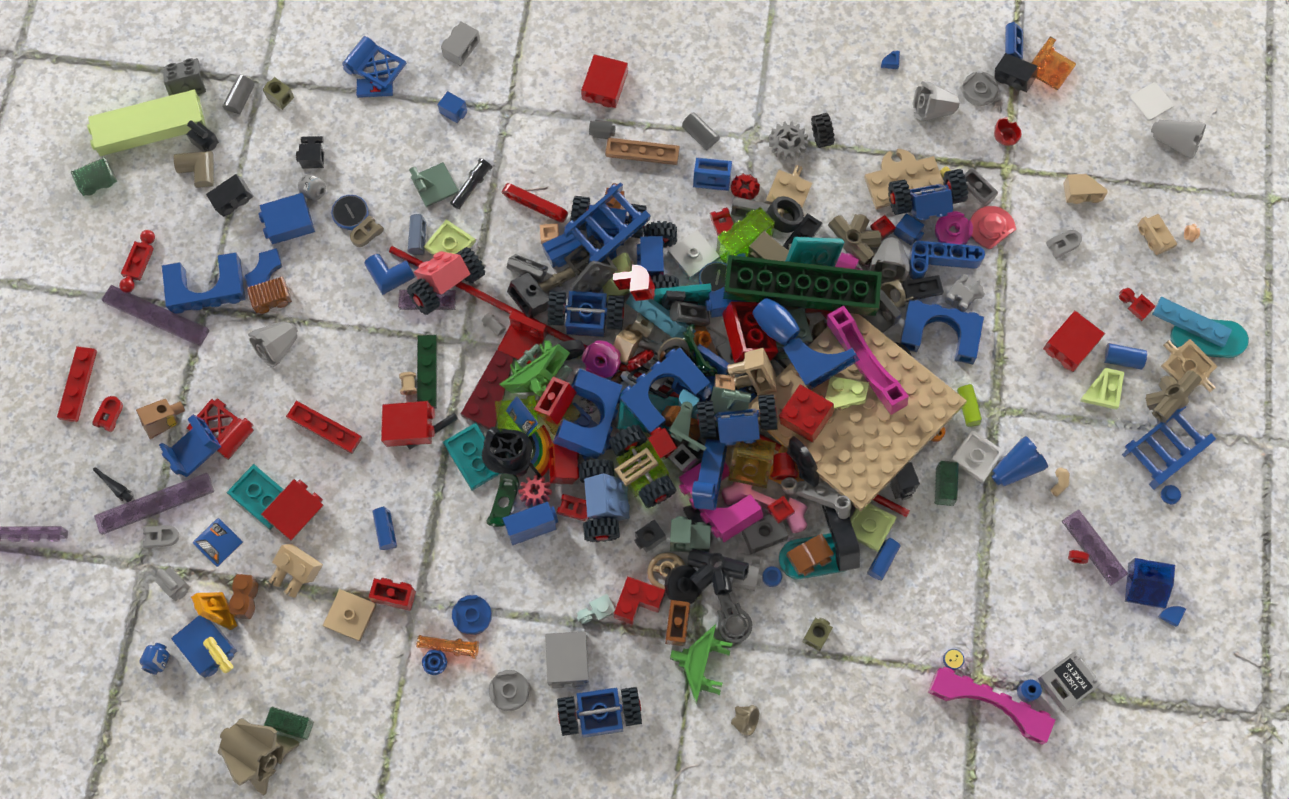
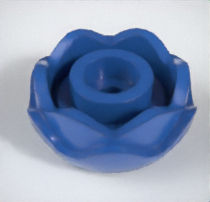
[422,650,447,675]

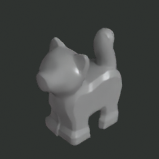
[945,274,985,312]

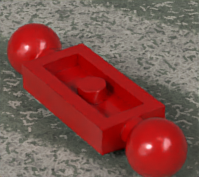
[119,230,155,293]

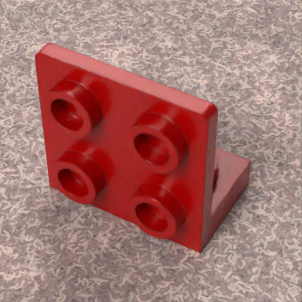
[498,311,548,364]

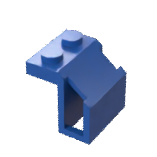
[671,344,729,402]

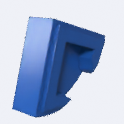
[881,51,900,69]
[1158,606,1186,627]

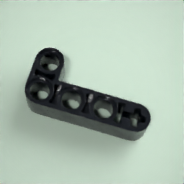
[821,504,860,572]

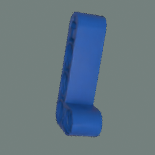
[909,241,985,280]
[692,439,727,510]

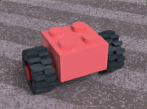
[407,247,485,315]

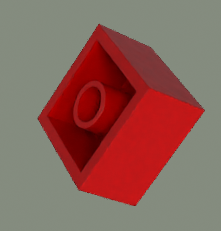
[779,384,834,443]

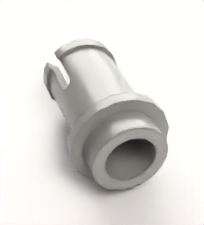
[482,313,506,336]

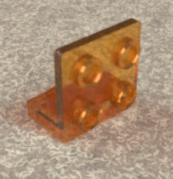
[1031,36,1076,90]

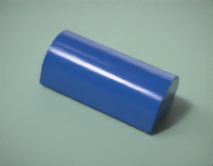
[1005,22,1023,60]
[1104,343,1147,370]
[372,506,397,550]
[867,538,901,581]

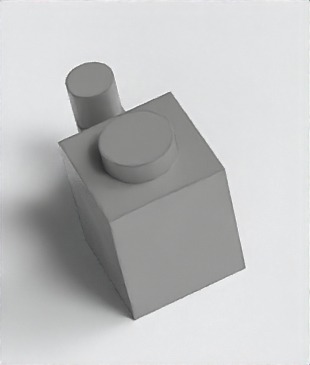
[732,552,762,591]
[154,567,190,601]

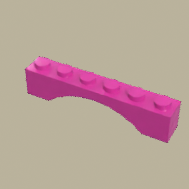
[827,306,909,415]
[928,667,1055,745]

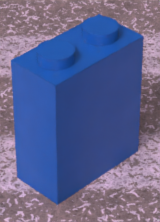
[258,193,315,245]
[503,502,559,546]
[171,615,237,678]

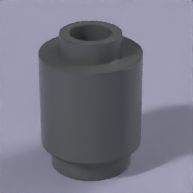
[589,120,616,139]

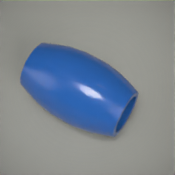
[752,298,800,346]

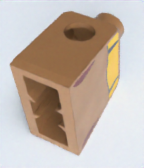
[136,399,185,439]

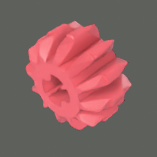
[518,475,552,507]

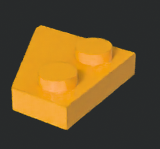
[191,592,237,630]

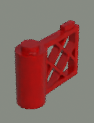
[186,398,254,460]

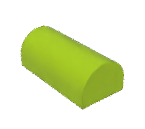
[957,384,982,427]

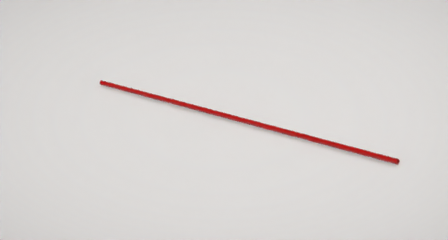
[389,246,910,517]

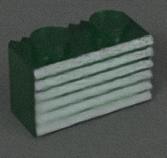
[71,157,117,196]
[934,461,959,506]
[264,706,314,740]

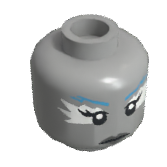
[298,174,326,201]

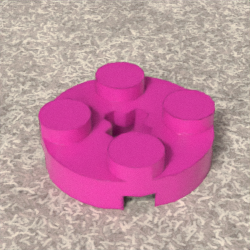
[935,211,973,245]
[582,340,621,378]

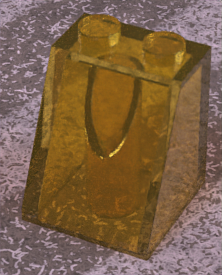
[728,439,776,488]

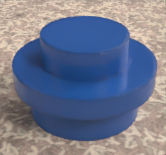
[1161,485,1181,505]

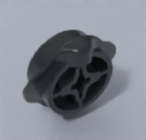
[482,427,533,476]

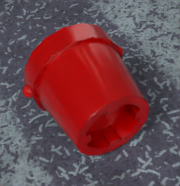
[770,452,799,480]

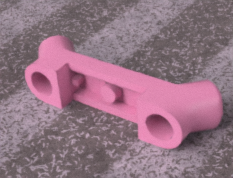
[721,476,808,533]

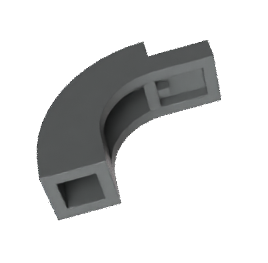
[669,427,720,473]

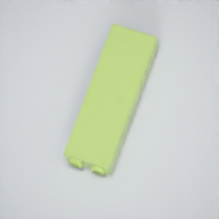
[87,89,206,156]

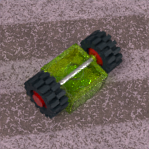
[609,425,677,508]

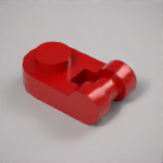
[710,207,736,242]
[92,396,123,432]
[556,494,589,521]

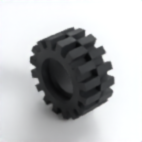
[811,113,835,148]

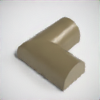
[174,151,214,188]

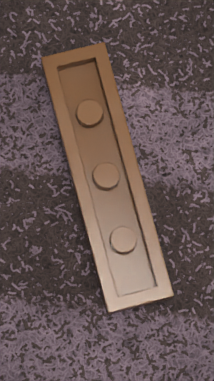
[605,138,680,165]

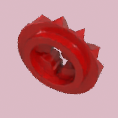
[731,173,760,200]
[626,350,654,370]

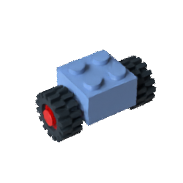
[579,459,630,543]

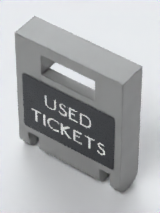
[1038,651,1102,713]

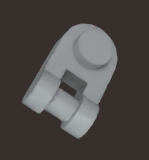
[1046,230,1082,259]
[143,525,179,549]

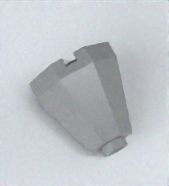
[913,81,960,121]
[869,237,909,284]
[248,321,298,367]

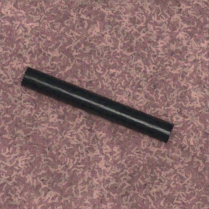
[406,413,458,450]

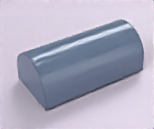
[407,214,427,255]

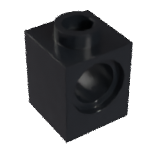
[634,519,666,553]

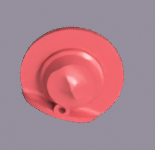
[970,206,1016,249]

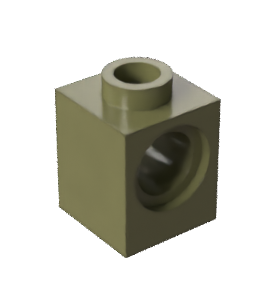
[263,77,294,110]
[802,617,833,652]

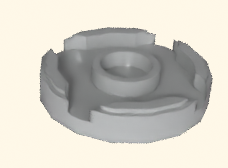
[962,72,998,106]
[489,670,530,711]

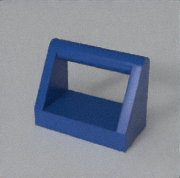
[693,158,732,191]

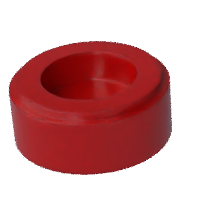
[1068,550,1089,564]

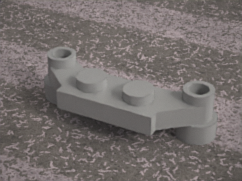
[781,477,851,519]

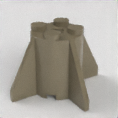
[218,718,300,796]

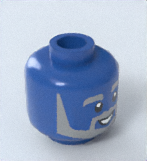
[139,643,171,675]

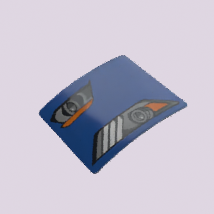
[506,397,538,436]
[193,518,243,567]

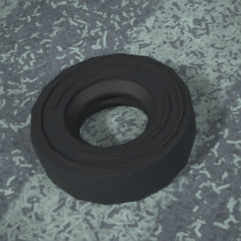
[552,340,585,360]

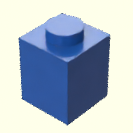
[437,91,467,123]
[893,213,925,246]

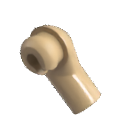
[1050,467,1070,497]

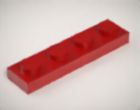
[57,346,97,422]
[286,400,362,454]

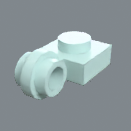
[577,594,615,624]

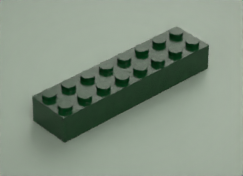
[723,255,882,316]

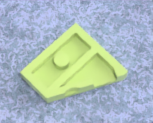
[1080,368,1124,410]
[825,376,869,409]

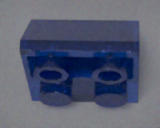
[1125,558,1175,609]

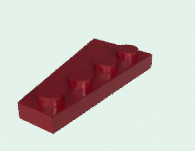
[460,350,514,429]

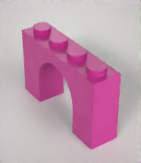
[679,462,763,542]

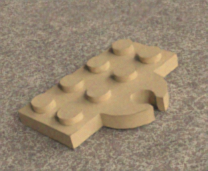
[864,149,944,209]

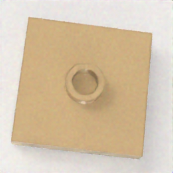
[323,589,377,641]

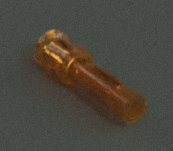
[416,635,479,659]

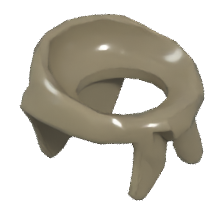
[881,278,913,309]
[731,705,760,736]

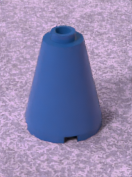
[991,436,1049,487]

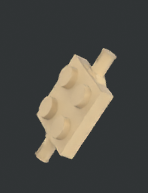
[765,165,812,217]
[1161,339,1218,393]

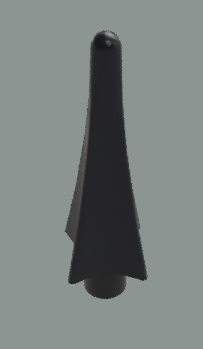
[93,467,133,502]

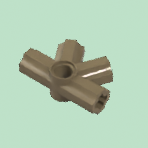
[828,214,881,266]
[1145,370,1202,423]

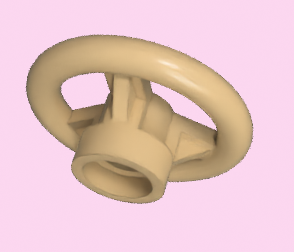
[647,552,685,589]

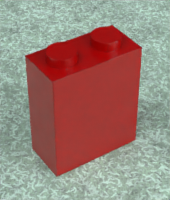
[581,54,628,108]
[1043,310,1106,372]
[381,401,435,447]
[261,479,324,541]

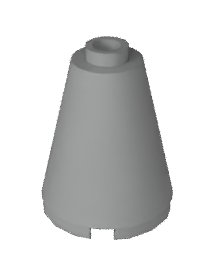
[1151,119,1206,158]

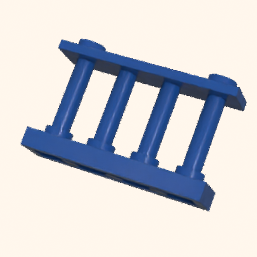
[564,182,651,263]
[1122,406,1216,490]

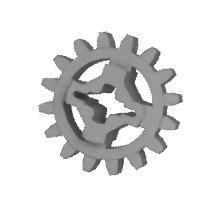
[769,121,808,160]

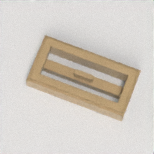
[614,448,658,487]

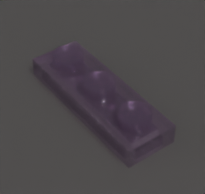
[398,290,456,310]

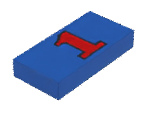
[356,77,393,98]

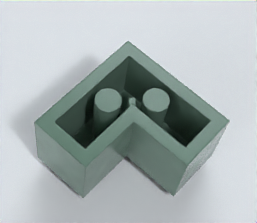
[670,516,711,552]

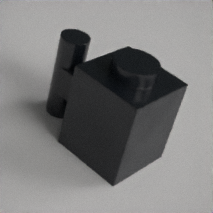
[186,120,219,152]
[296,136,324,169]

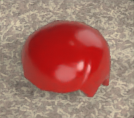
[994,117,1022,146]

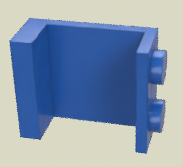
[159,414,221,477]

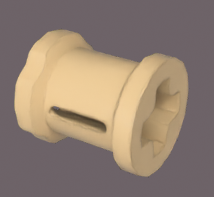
[399,372,417,395]

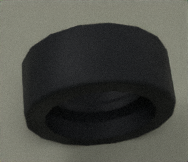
[766,196,804,233]

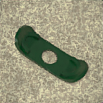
[682,324,717,377]
[486,473,519,527]

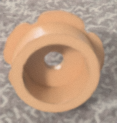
[1184,224,1200,242]

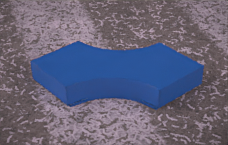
[245,248,282,287]

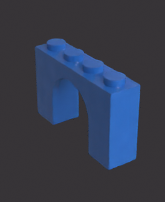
[162,252,246,314]
[900,300,984,365]
[620,348,710,435]
[553,369,623,459]

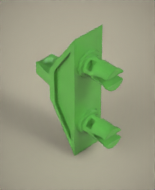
[499,340,570,398]
[670,624,732,704]

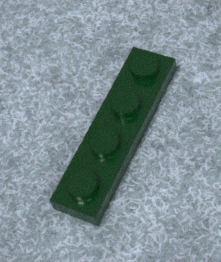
[417,335,437,409]

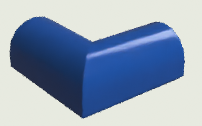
[364,254,415,295]

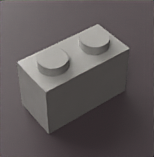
[441,21,480,66]

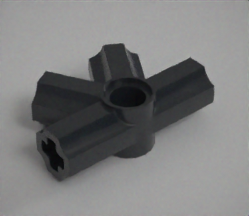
[687,548,749,596]

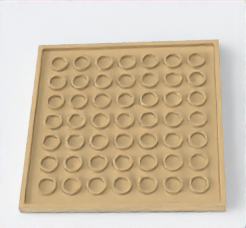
[748,313,967,512]

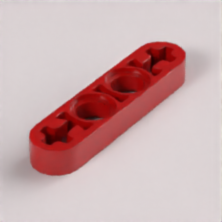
[502,183,568,223]

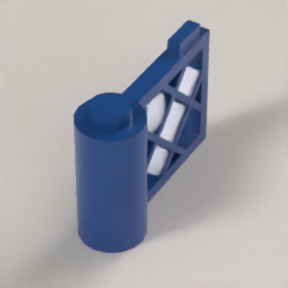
[342,36,407,90]

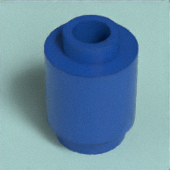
[1017,679,1042,703]

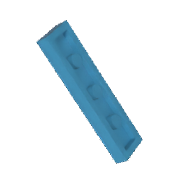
[1152,297,1232,348]

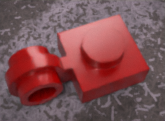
[1118,287,1156,321]

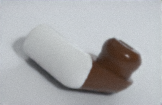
[611,371,637,386]

